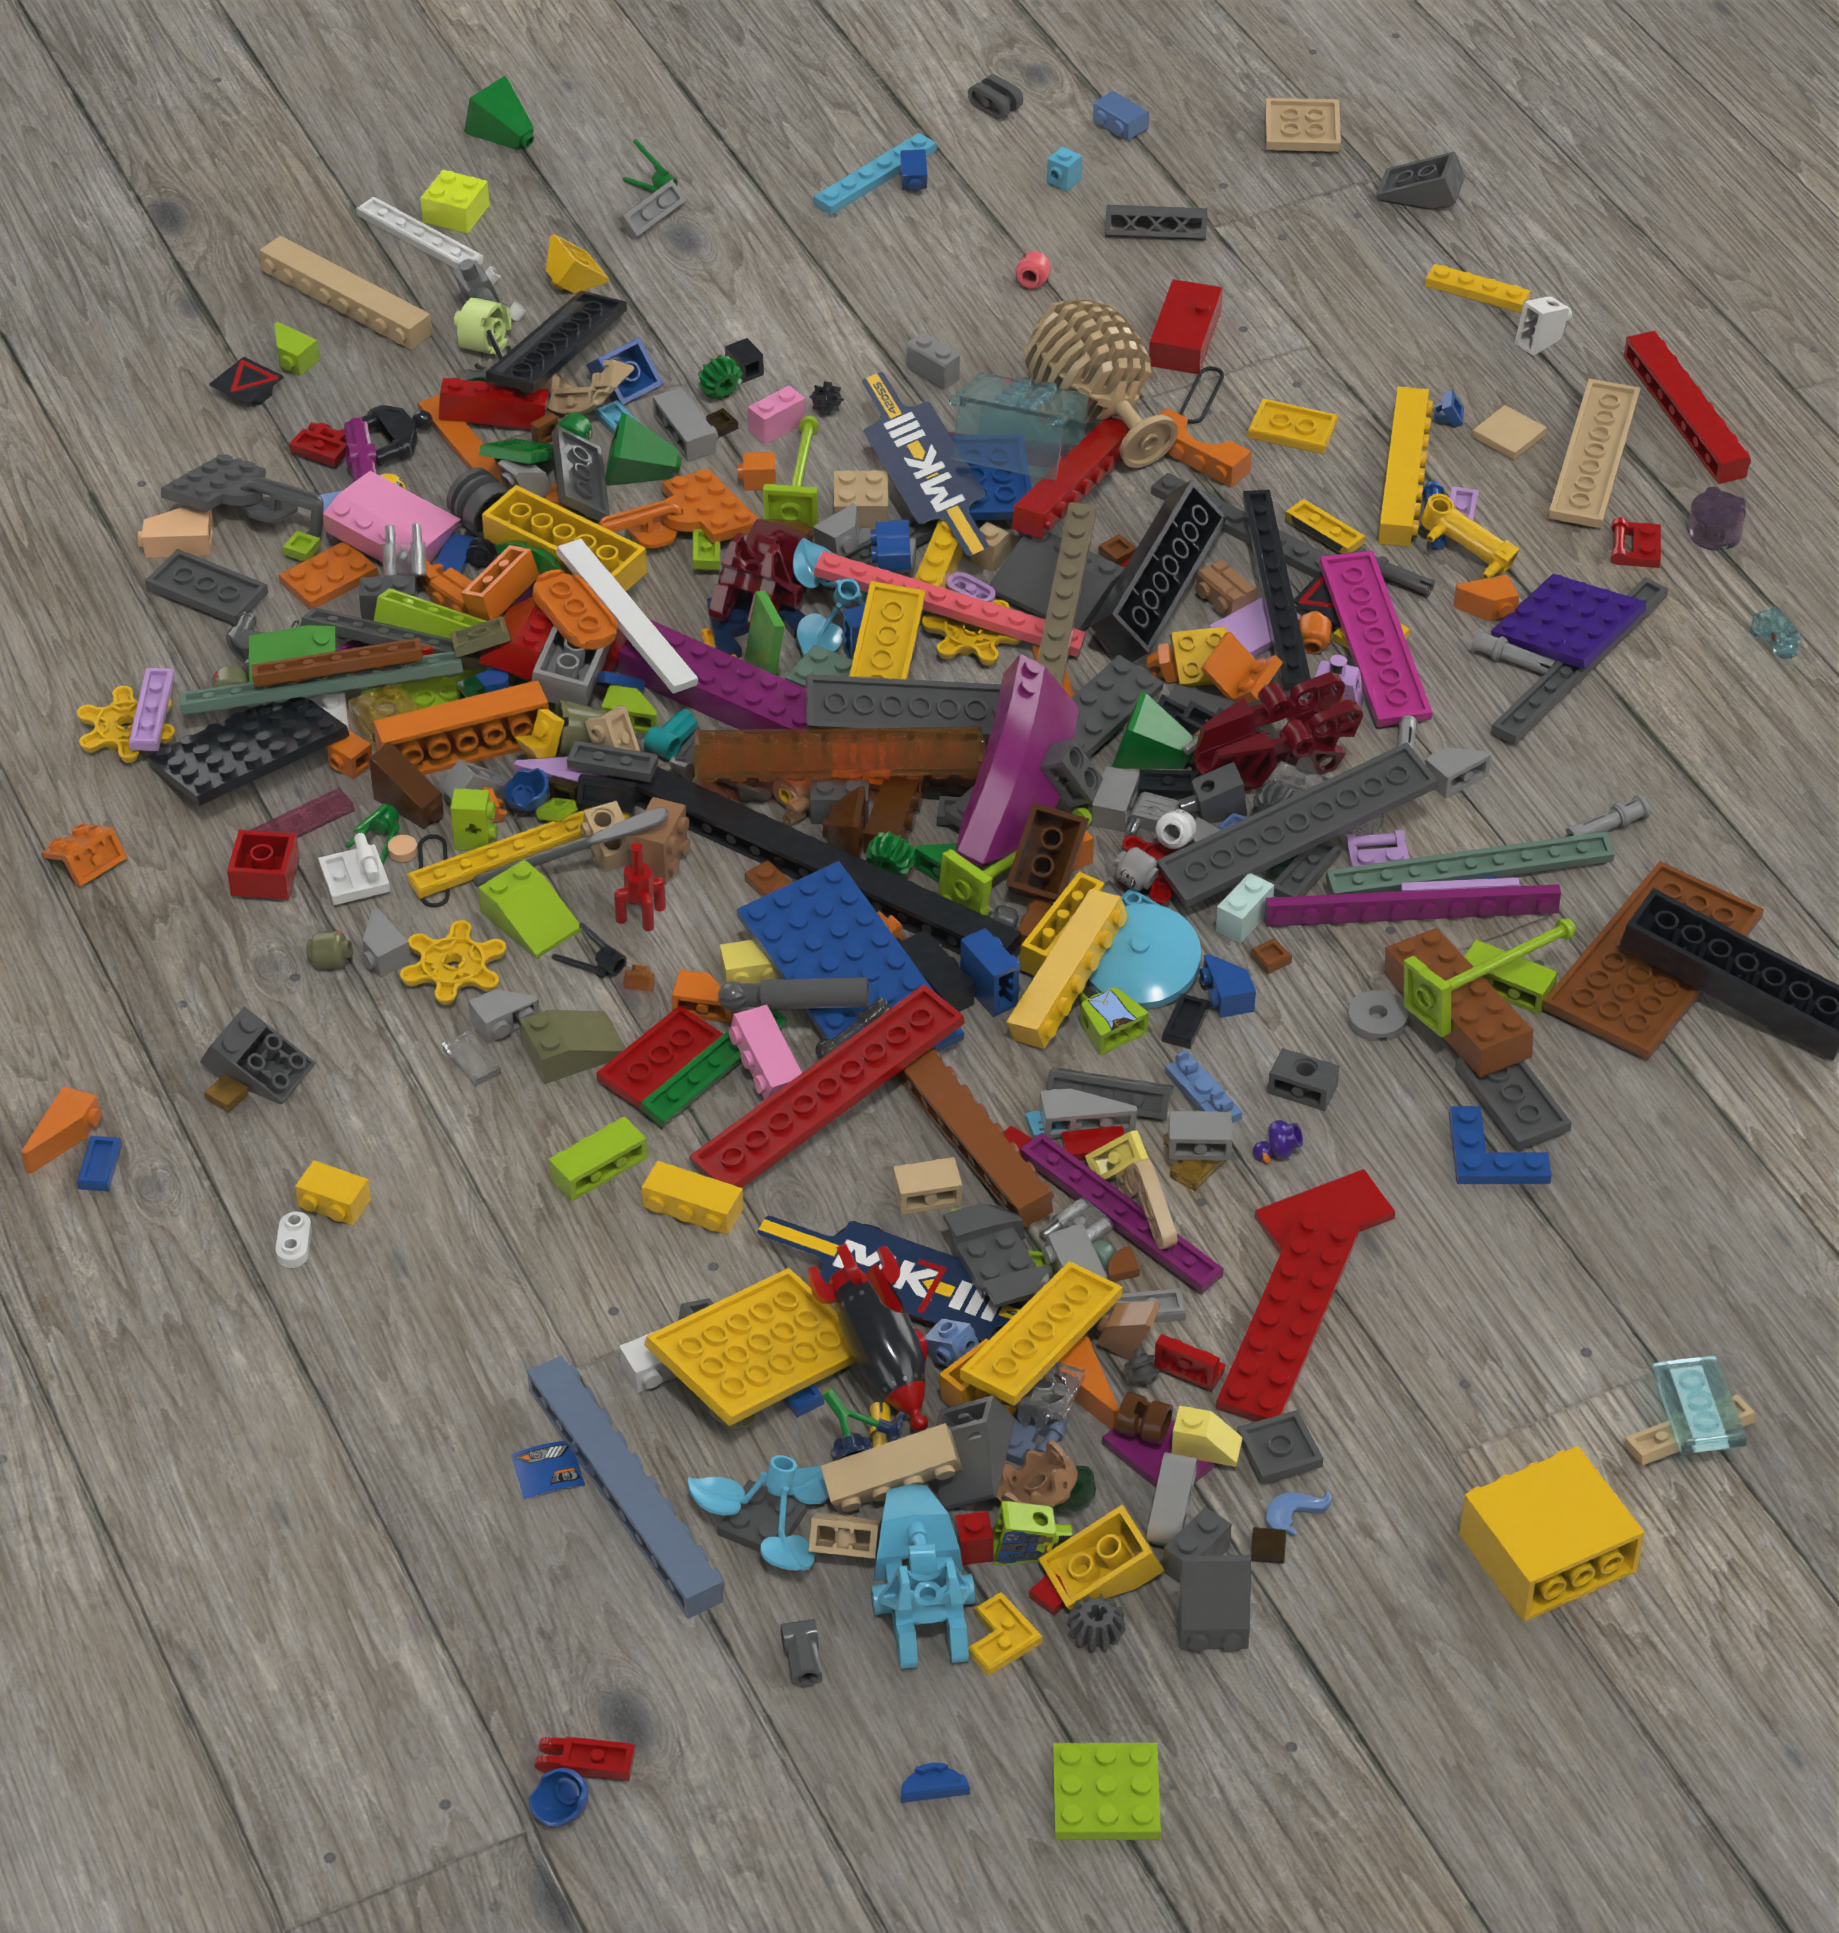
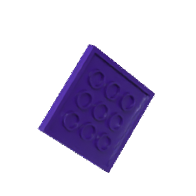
[1491,574,1646,669]

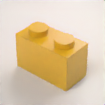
[295,1160,371,1226]

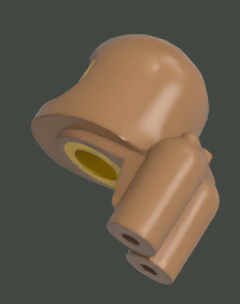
[772,773,811,825]

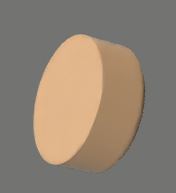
[388,835,418,862]

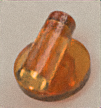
[623,965,655,991]

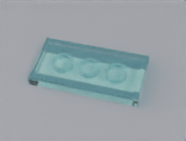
[1653,1355,1746,1454]

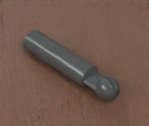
[718,977,870,1011]

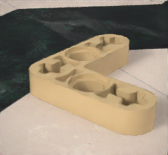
[1116,1158,1178,1250]

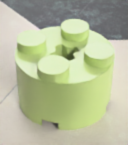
[454,298,511,354]

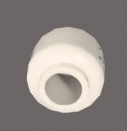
[1156,809,1196,849]

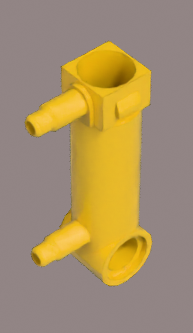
[1421,494,1520,579]

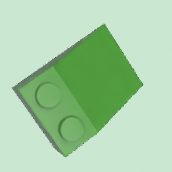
[249,625,336,682]

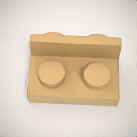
[585,706,640,752]

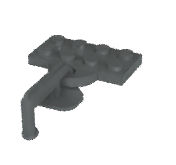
[161,454,324,540]

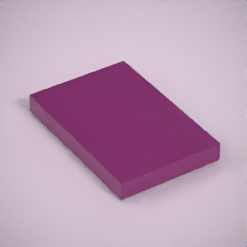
[1102,1401,1218,1487]

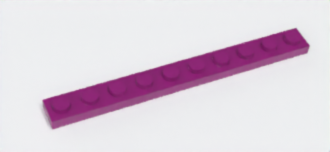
[1265,884,1561,927]

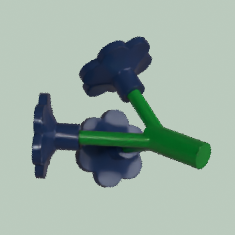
[821,1387,905,1461]

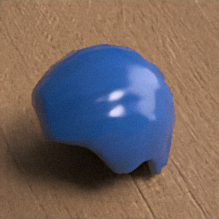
[504,768,550,812]
[529,1768,589,1827]

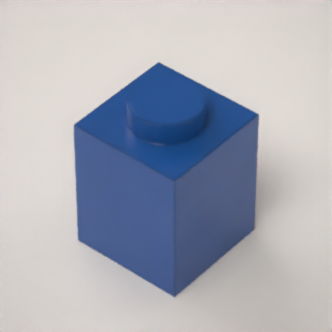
[900,149,928,190]

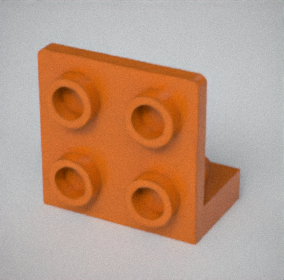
[1201,632,1283,704]
[41,823,128,887]

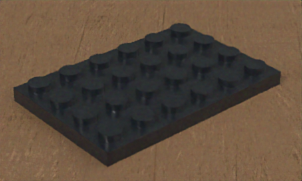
[146,697,350,806]

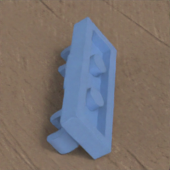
[1165,1050,1242,1123]

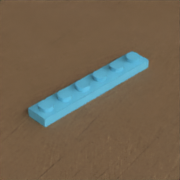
[813,133,937,215]

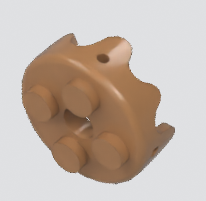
[997,1440,1078,1508]

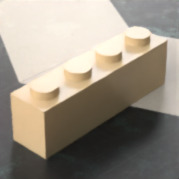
[821,1423,963,1512]

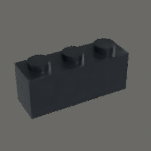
[899,930,976,1012]

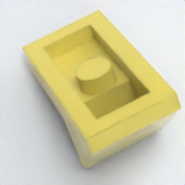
[1085,1130,1149,1181]

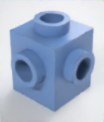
[925,1319,979,1366]

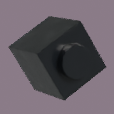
[725,338,764,384]

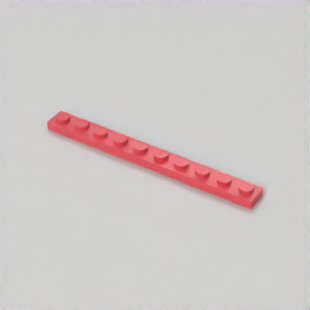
[813,551,1086,657]

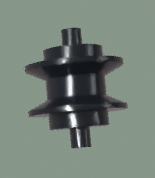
[466,537,496,567]

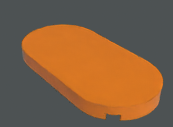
[533,570,617,650]

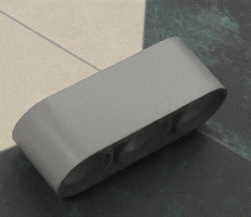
[1146,1452,1198,1546]

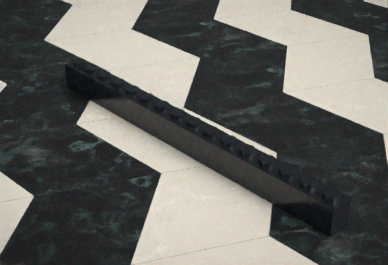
[611,766,1021,958]

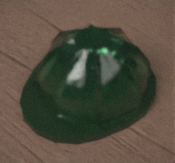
[1053,1465,1096,1514]

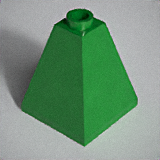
[464,76,535,150]
[605,413,682,486]
[1111,692,1195,769]

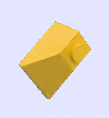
[546,233,609,293]

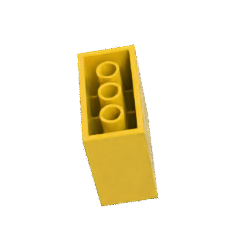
[1459,1446,1645,1622]

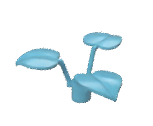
[793,538,868,656]
[687,1455,829,1571]

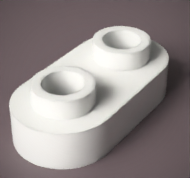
[276,1212,312,1268]

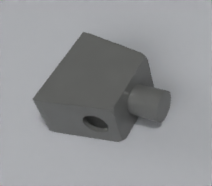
[1178,762,1247,824]

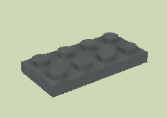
[551,425,610,521]
[145,549,268,624]
[1455,1058,1572,1151]

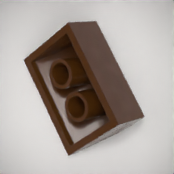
[1006,802,1089,902]

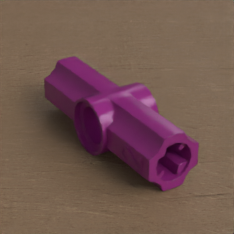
[344,418,377,483]

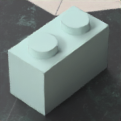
[1216,873,1274,944]

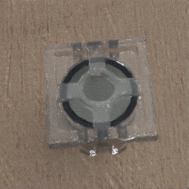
[1001,1362,1085,1431]

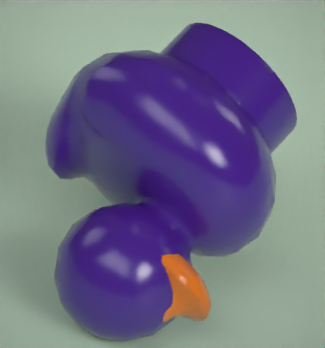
[1253,1120,1303,1164]

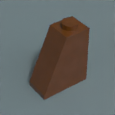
[369,742,444,829]

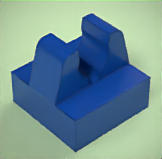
[1434,389,1464,428]

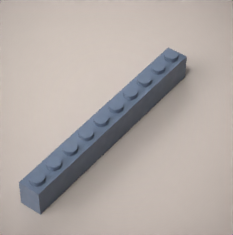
[527,1355,725,1619]

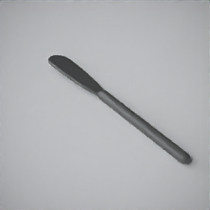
[474,808,669,886]

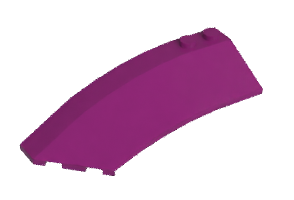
[955,654,1079,867]

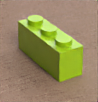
[1464,939,1558,1015]
[548,1116,648,1202]

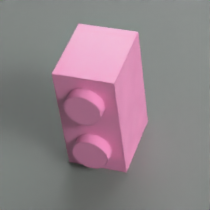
[748,385,806,444]

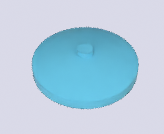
[1087,904,1201,1009]

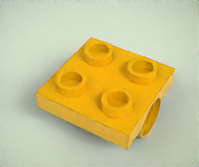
[1170,626,1227,687]

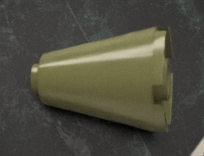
[554,700,608,757]

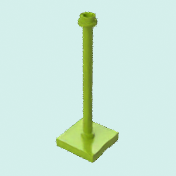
[763,415,819,538]
[938,808,1092,916]
[1404,918,1576,1038]

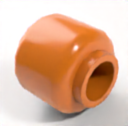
[1298,611,1332,654]

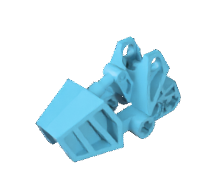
[871,1484,975,1669]

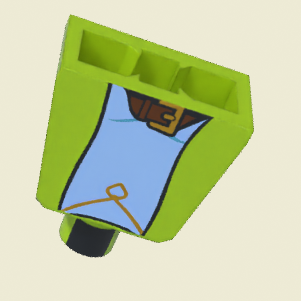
[1080,986,1149,1056]

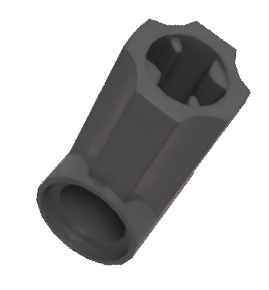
[780,1619,822,1688]

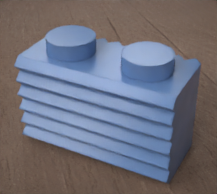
[1093,90,1149,141]

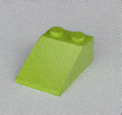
[478,859,582,959]

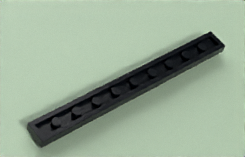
[1242,489,1311,691]

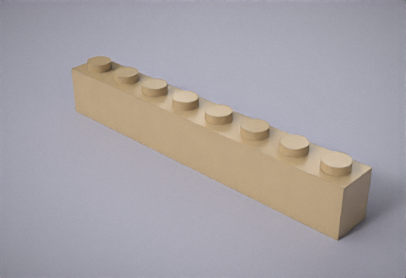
[259,235,432,350]

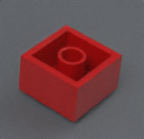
[227,830,300,900]

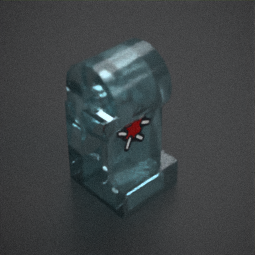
[1750,606,1801,659]

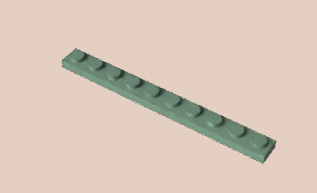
[180,651,463,716]
[1325,831,1615,895]

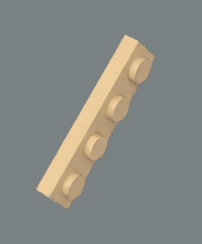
[1625,1394,1755,1466]

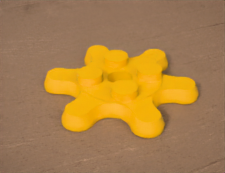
[922,599,1022,666]
[77,686,175,763]
[400,920,507,1006]

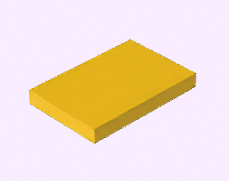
[1247,399,1339,454]

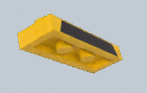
[1285,499,1365,554]

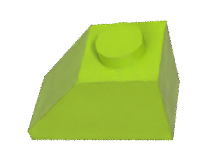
[274,321,320,376]
[601,684,658,734]

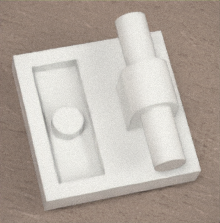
[318,833,390,905]

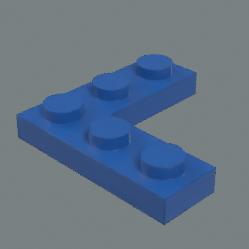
[1449,1106,1551,1184]

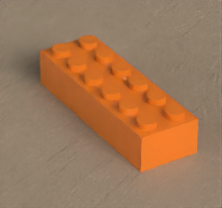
[373,680,549,775]

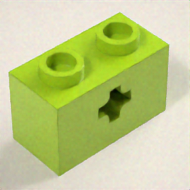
[450,788,497,851]

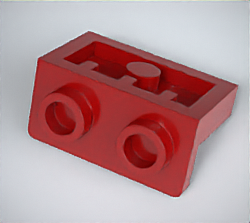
[1154,1334,1226,1391]

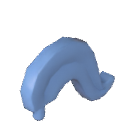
[1265,1491,1332,1536]

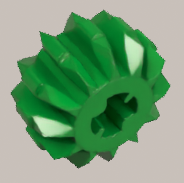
[697,354,743,401]
[865,831,917,878]

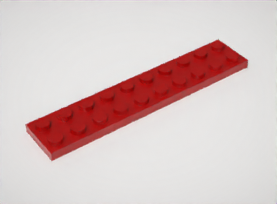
[689,984,965,1188]

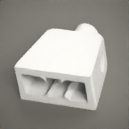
[1514,296,1572,356]

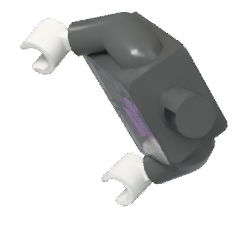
[454,259,526,321]

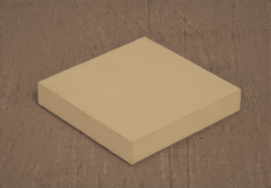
[1472,405,1547,460]

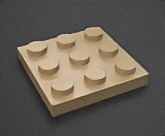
[1265,98,1341,152]

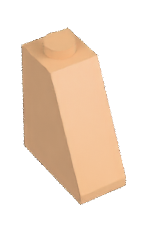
[138,506,213,558]

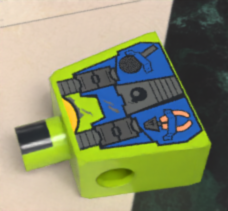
[992,1501,1072,1566]

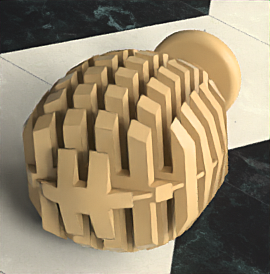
[1024,299,1178,468]

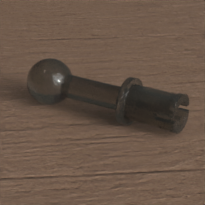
[815,997,891,1060]

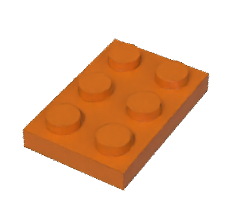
[279,541,378,610]

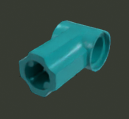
[643,709,698,760]

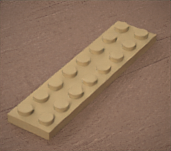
[1548,378,1641,528]

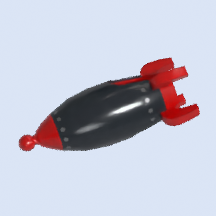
[807,1243,928,1432]

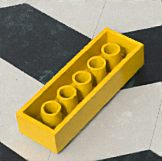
[482,485,647,592]

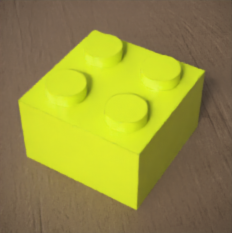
[420,170,490,234]

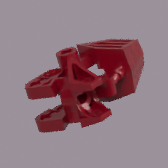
[709,519,814,629]
[1193,672,1363,787]

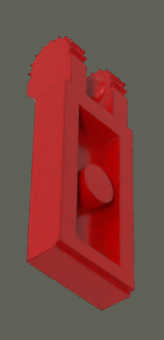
[534,1736,636,1781]

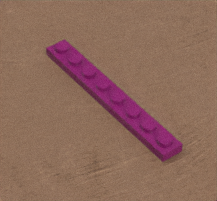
[1020,1133,1224,1294]

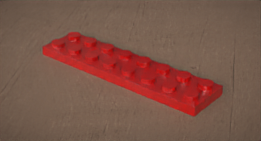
[1215,1209,1360,1422]

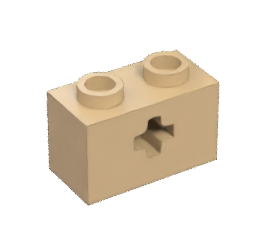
[808,1513,882,1559]

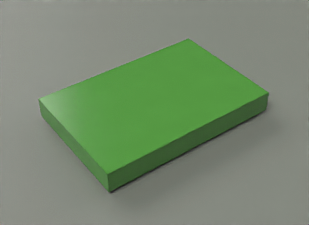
[745,590,785,675]

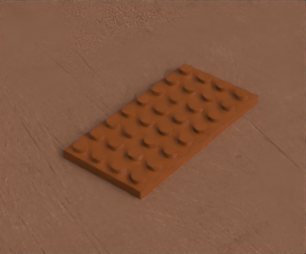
[1542,861,1764,1060]

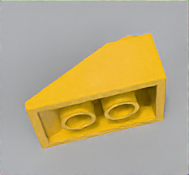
[1038,1504,1165,1610]

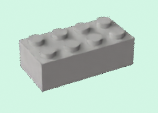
[532,621,612,706]

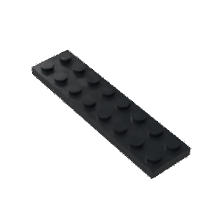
[486,290,627,393]

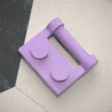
[1345,829,1410,867]

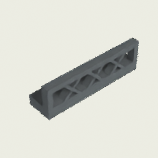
[1105,205,1208,240]
[1046,1067,1174,1120]

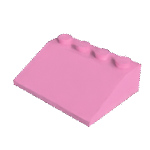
[323,471,461,578]

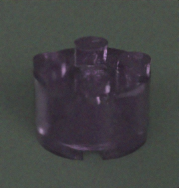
[1688,487,1746,551]

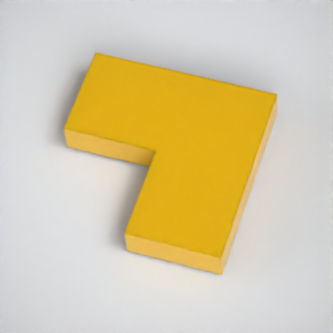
[968,1592,1042,1677]

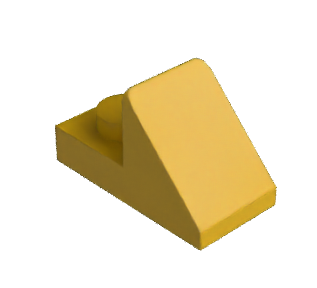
[515,709,565,759]

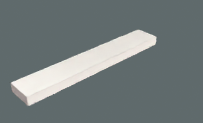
[356,197,483,269]

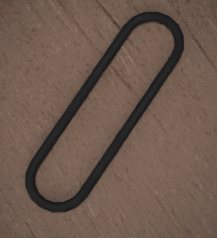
[1179,366,1224,424]
[418,834,450,907]

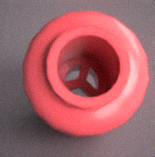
[1015,251,1051,289]

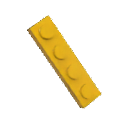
[1425,264,1531,313]

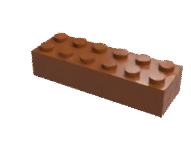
[1385,928,1533,1077]

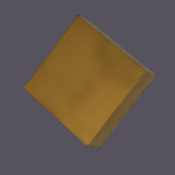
[204,1074,249,1113]

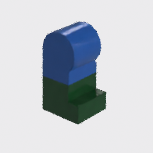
[456,668,510,700]

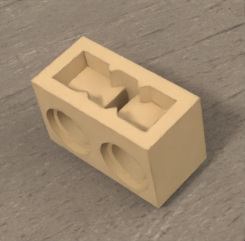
[580,801,632,872]

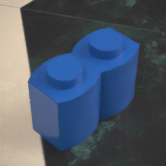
[870,520,911,571]

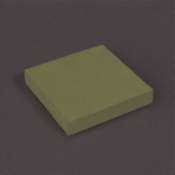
[450,616,511,658]

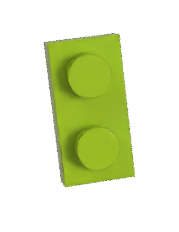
[693,529,720,571]

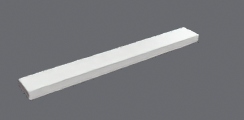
[556,539,698,694]

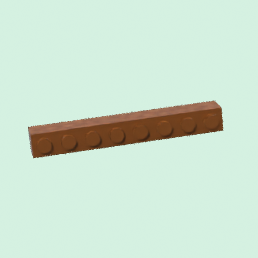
[896,1047,1054,1228]

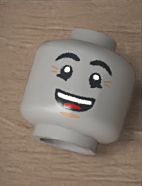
[1114,847,1159,891]

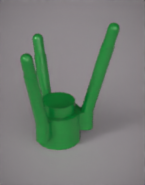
[623,139,678,192]
[346,804,400,864]

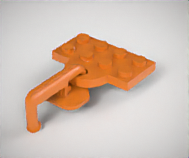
[598,469,759,548]

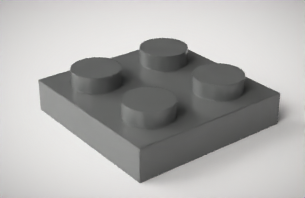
[1237,1410,1324,1485]
[717,1480,807,1553]

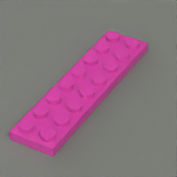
[1319,550,1433,727]

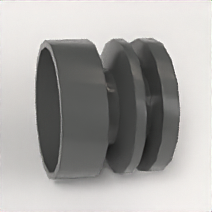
[446,468,510,538]

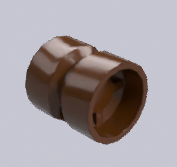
[1115,1392,1173,1446]

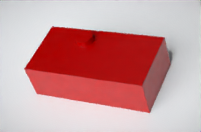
[1149,279,1223,374]

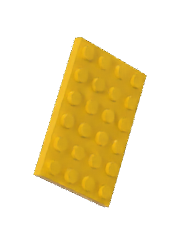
[644,1268,855,1426]

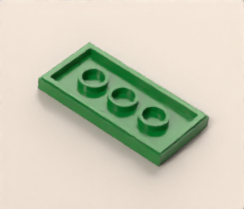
[479,438,554,464]

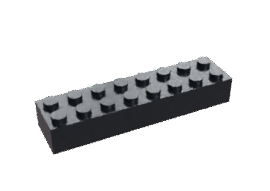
[1090,480,1227,662]
[1619,888,1839,1061]

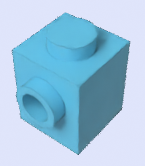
[1047,147,1082,191]

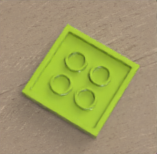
[1053,1743,1161,1840]

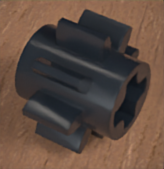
[809,381,844,415]

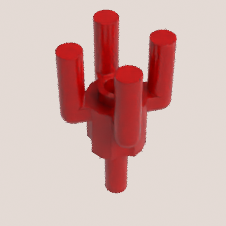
[614,843,666,931]

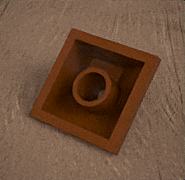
[823,786,866,858]

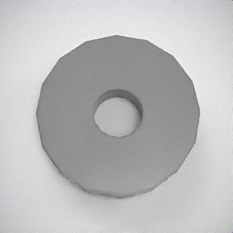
[1348,990,1408,1041]

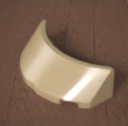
[539,360,634,415]

